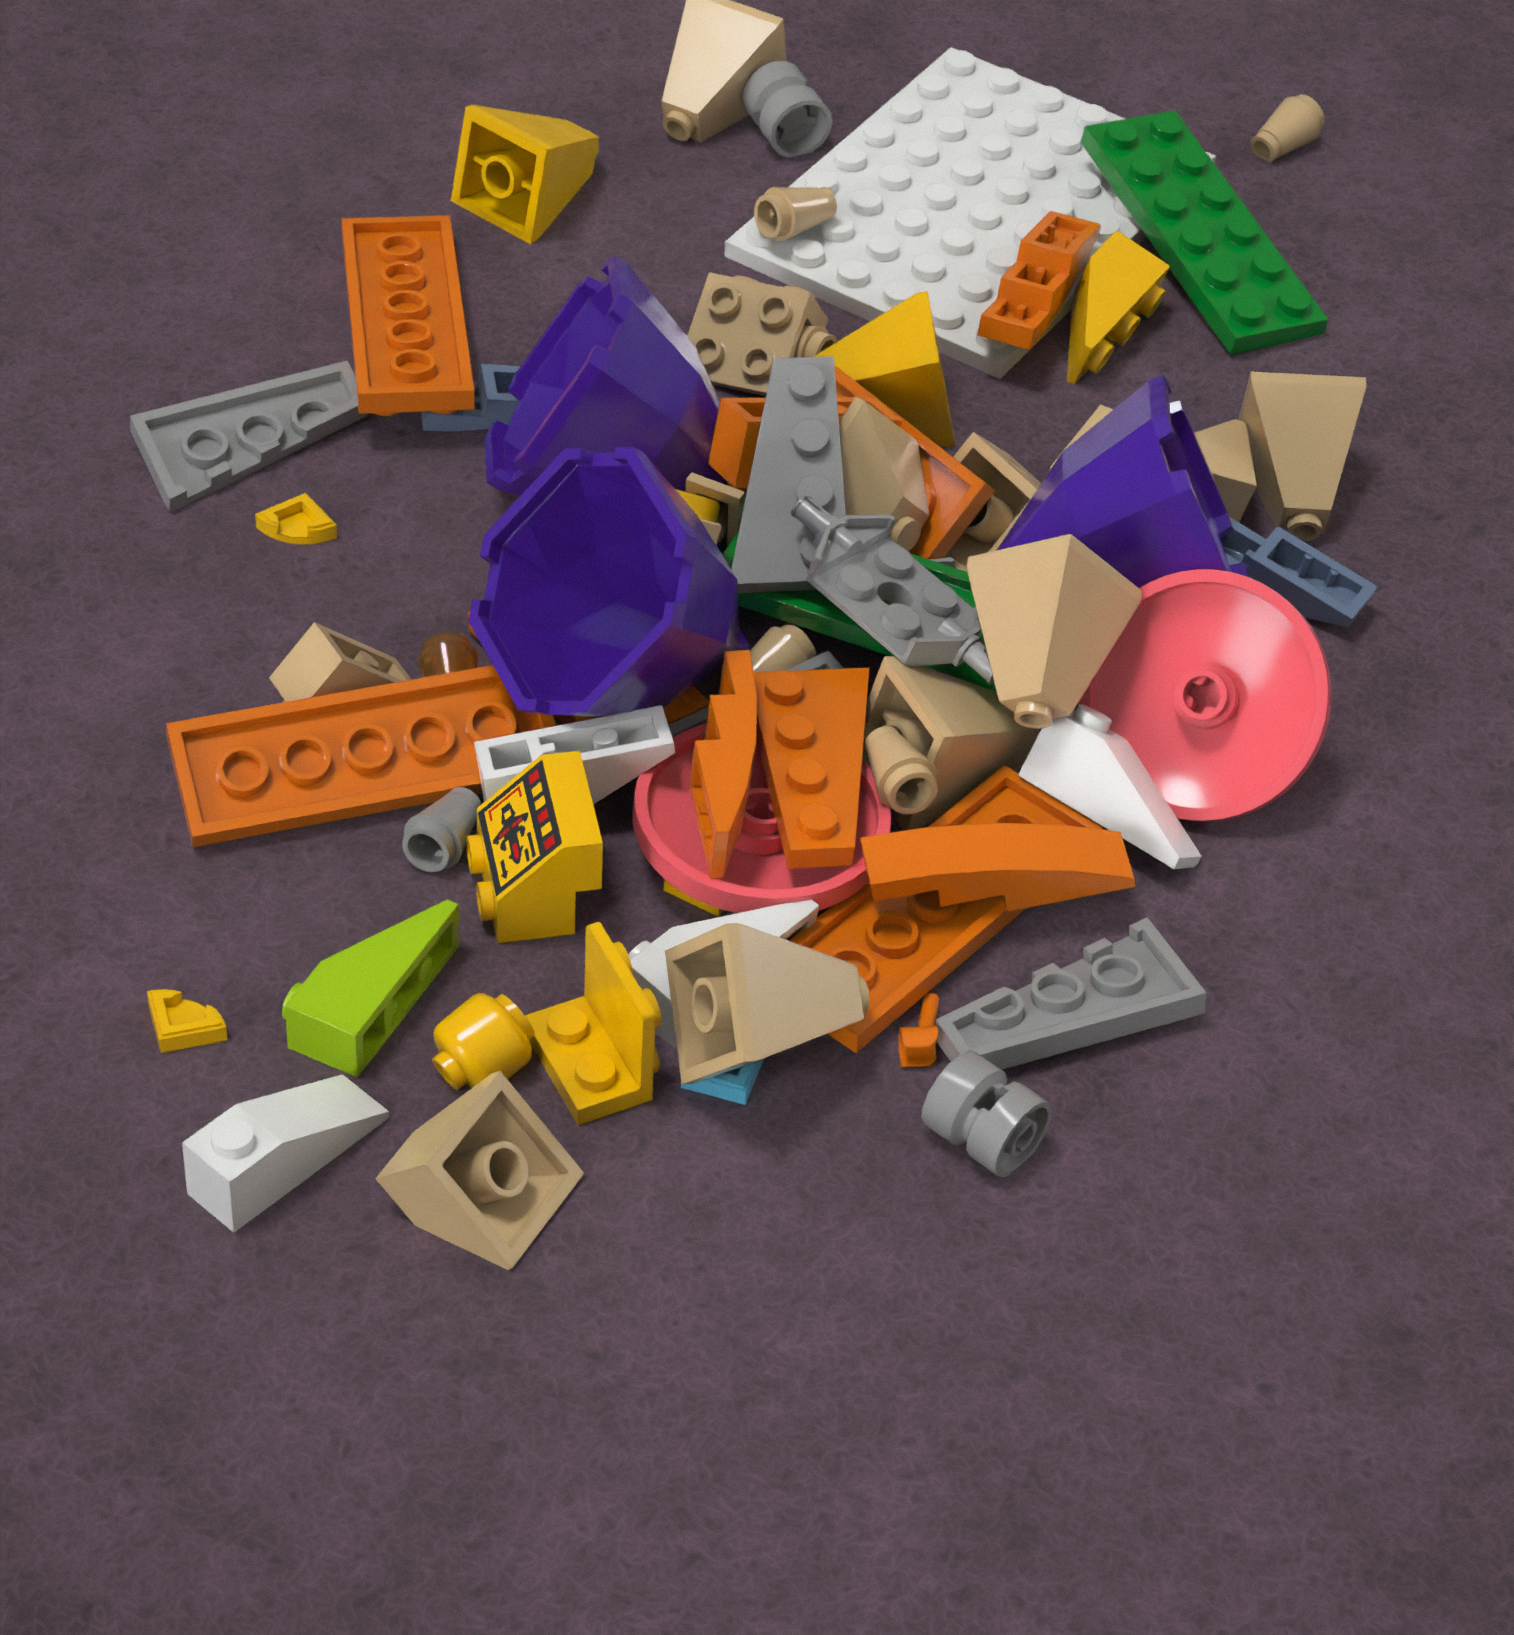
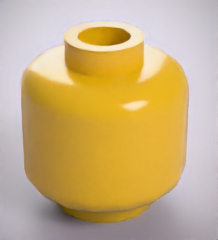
[432,993,535,1091]

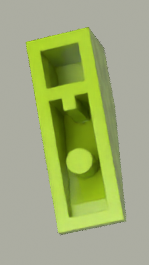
[282,899,459,1078]

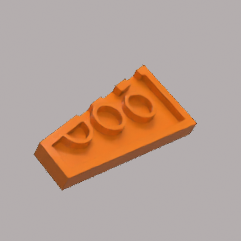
[753,668,869,869]

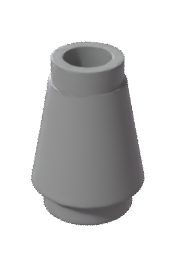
[402,787,481,872]

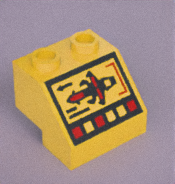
[466,751,603,943]

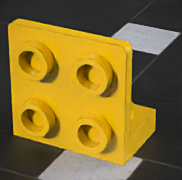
[525,922,662,1125]

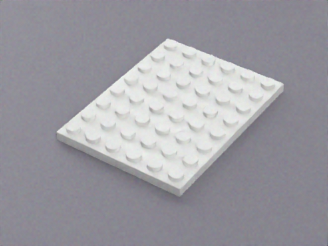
[724,47,1216,379]

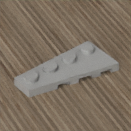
[731,356,846,593]
[130,361,368,512]
[936,917,1207,1070]

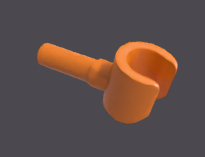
[898,993,940,1067]

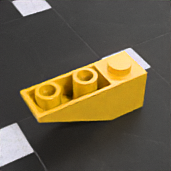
[1067,230,1170,384]

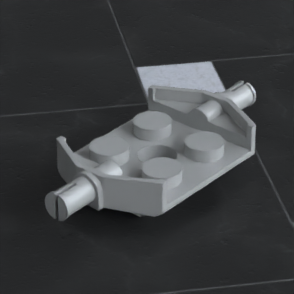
[791,495,994,685]

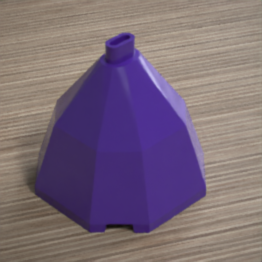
[484,255,728,495]
[996,374,1250,588]
[468,447,749,716]

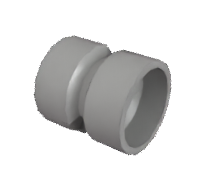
[742,61,833,158]
[921,1051,1053,1177]

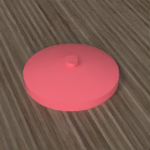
[1078,569,1332,822]
[633,723,891,913]

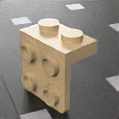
[687,272,828,396]

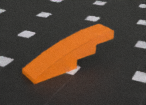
[977,211,1101,350]
[689,650,757,879]
[860,823,1135,912]

